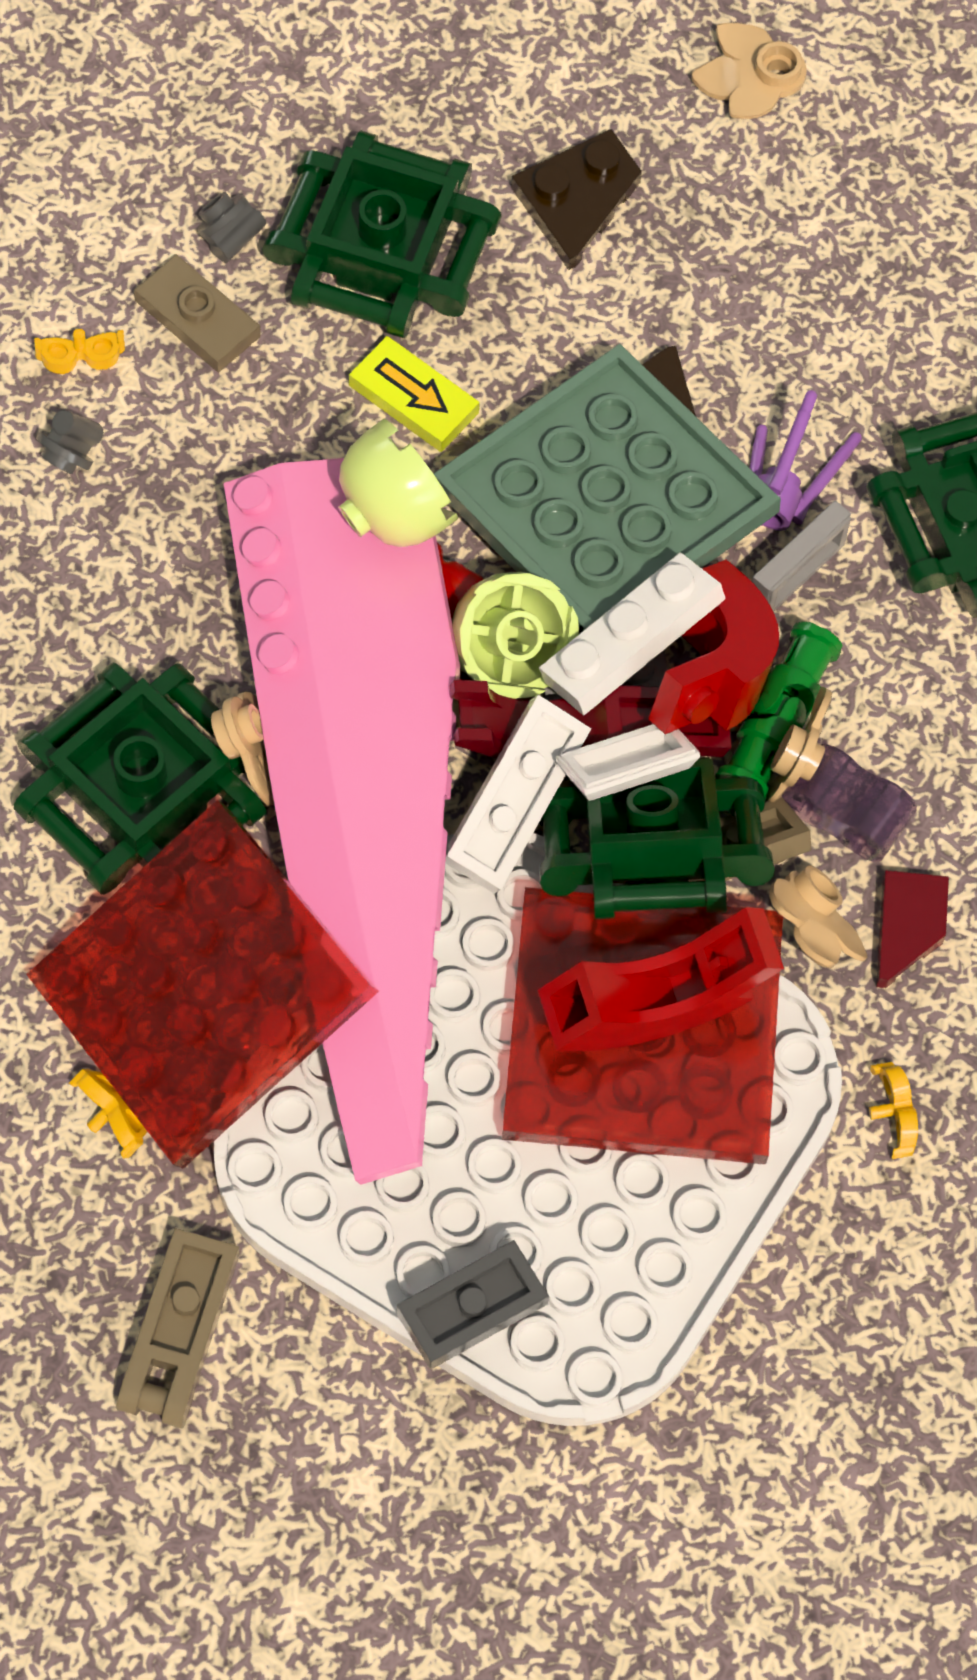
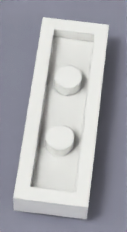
[539,552,726,715]
[445,695,591,893]

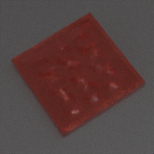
[502,887,783,1165]

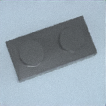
[396,1240,549,1370]

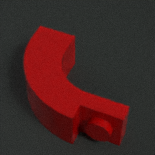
[648,559,779,735]
[537,907,784,1051]

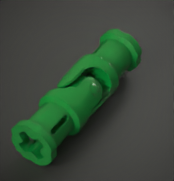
[716,621,843,799]

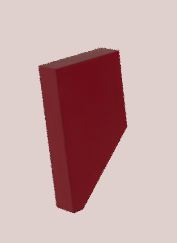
[876,870,949,988]

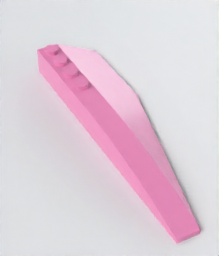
[224,458,460,1185]

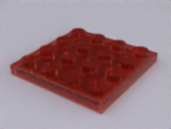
[26,800,379,1169]

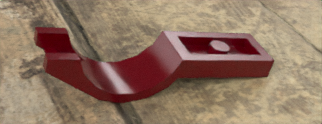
[450,680,732,758]

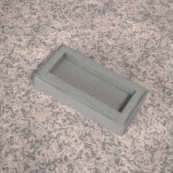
[752,500,851,612]

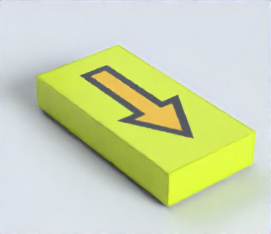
[349,336,480,452]

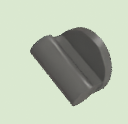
[197,192,267,263]
[36,410,103,474]

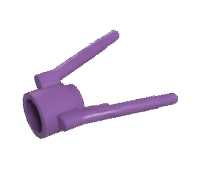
[749,390,862,531]

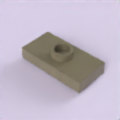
[134,254,261,373]

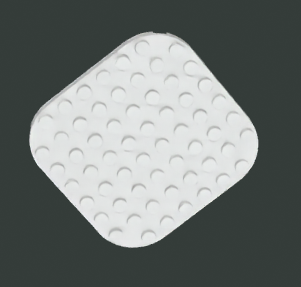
[214,833,842,1426]

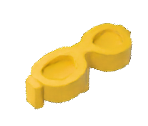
[34,329,125,374]
[869,1062,918,1159]
[69,1069,147,1159]

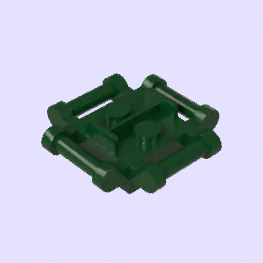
[262,130,502,338]
[866,412,977,618]
[13,663,267,896]
[539,757,775,919]

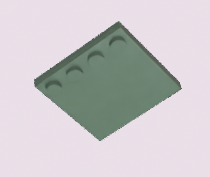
[434,344,781,634]

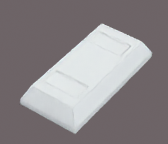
[556,724,700,801]

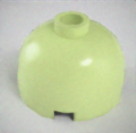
[338,418,458,548]
[452,572,579,699]

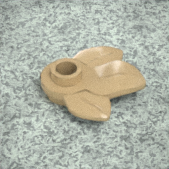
[691,23,807,119]
[766,687,832,802]
[211,691,274,807]
[769,866,867,968]

